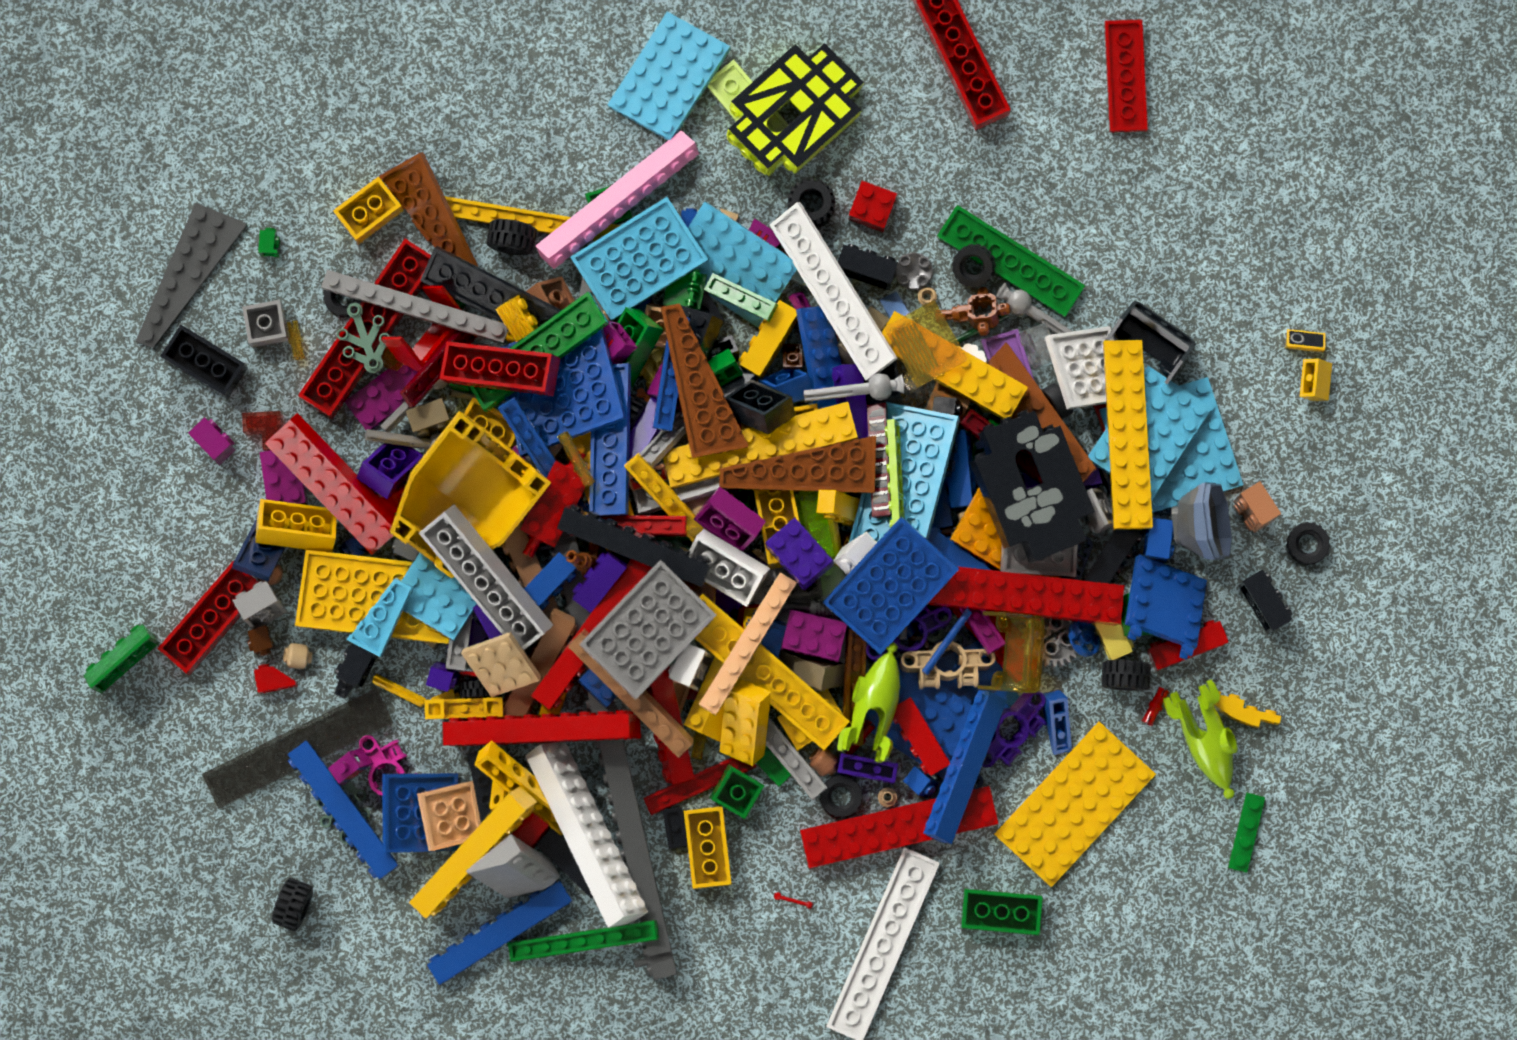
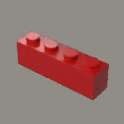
[1147,620,1229,672]
[893,697,950,776]

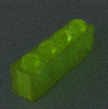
[794,491,835,563]

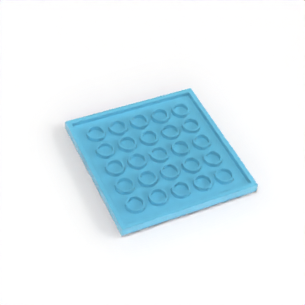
[1099,377,1243,513]

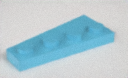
[346,578,414,657]

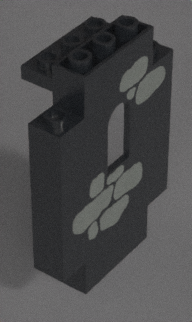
[969,410,1095,563]

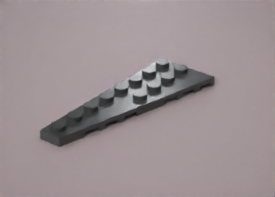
[136,203,247,349]

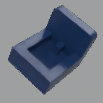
[339,537,369,556]

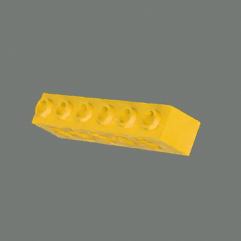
[475,741,563,836]

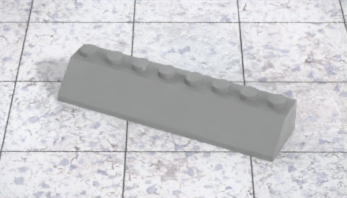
[419,504,553,650]

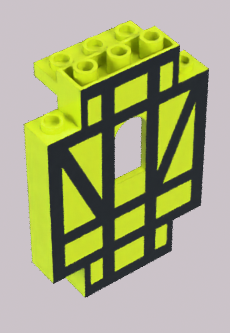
[726,43,864,176]

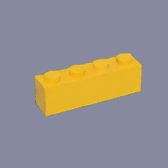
[816,490,860,528]

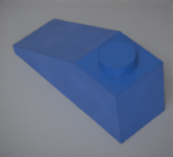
[1043,690,1072,755]

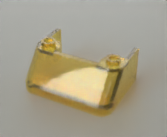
[978,611,1045,693]

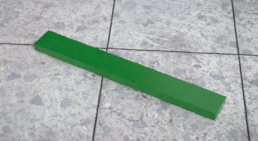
[508,920,660,962]

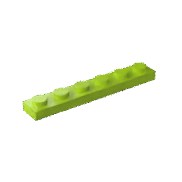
[885,419,905,528]

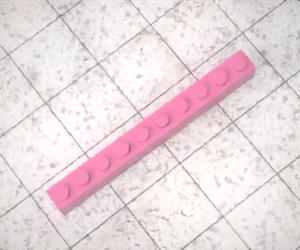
[536,131,699,269]

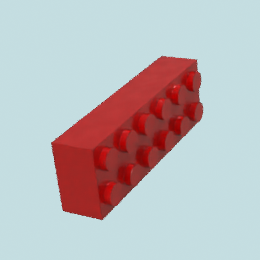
[440,341,561,396]
[157,560,259,676]

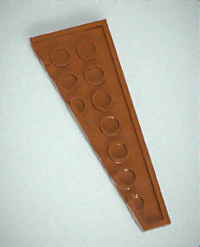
[379,152,478,267]
[661,303,748,459]
[987,343,1096,483]
[719,436,876,493]

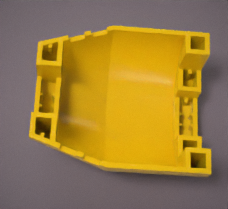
[390,411,551,579]

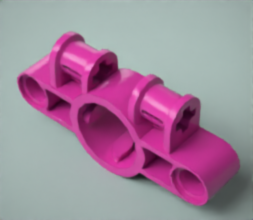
[359,735,417,796]

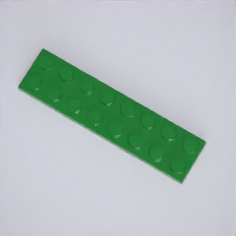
[936,205,1085,318]
[470,292,609,412]

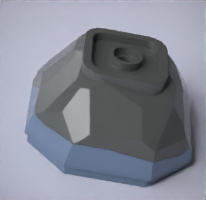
[1171,482,1232,560]

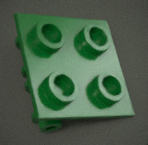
[663,269,707,310]

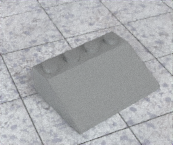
[466,834,560,898]

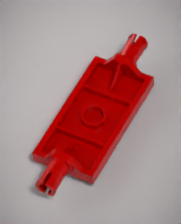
[520,449,590,558]

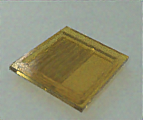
[884,300,968,388]

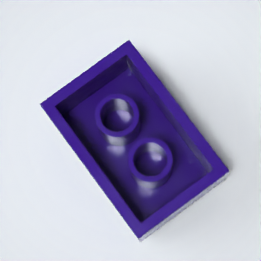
[356,443,424,499]
[765,518,834,590]

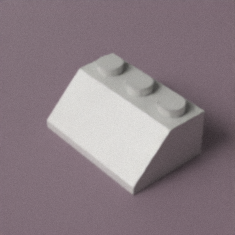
[833,532,877,575]

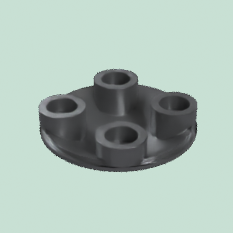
[895,253,933,290]

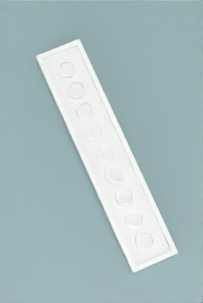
[770,202,898,381]
[826,847,940,1040]

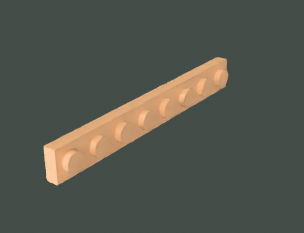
[699,572,797,715]

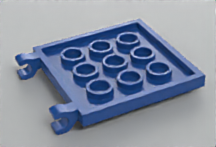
[1125,555,1207,660]

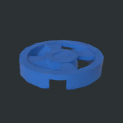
[1068,621,1100,657]

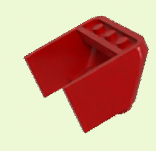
[381,286,461,372]

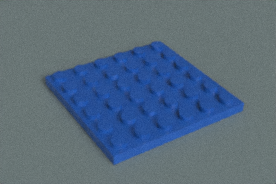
[499,329,627,457]

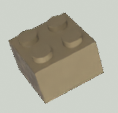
[406,398,451,438]

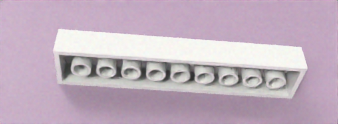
[525,742,648,928]

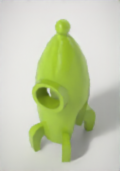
[837,642,900,763]
[1164,679,1238,799]

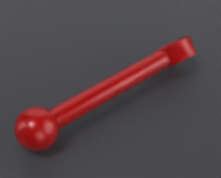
[774,892,813,909]

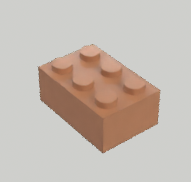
[1233,481,1282,533]

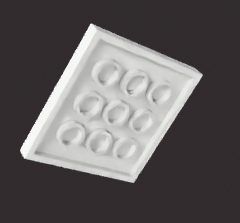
[1045,326,1114,409]

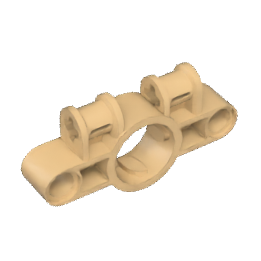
[899,641,996,689]

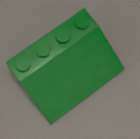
[84,624,160,694]

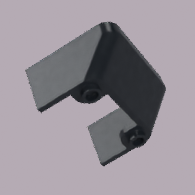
[1104,301,1196,384]

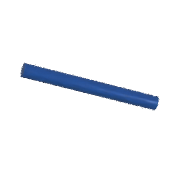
[922,609,972,676]

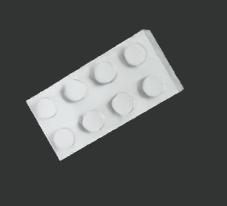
[689,529,770,607]

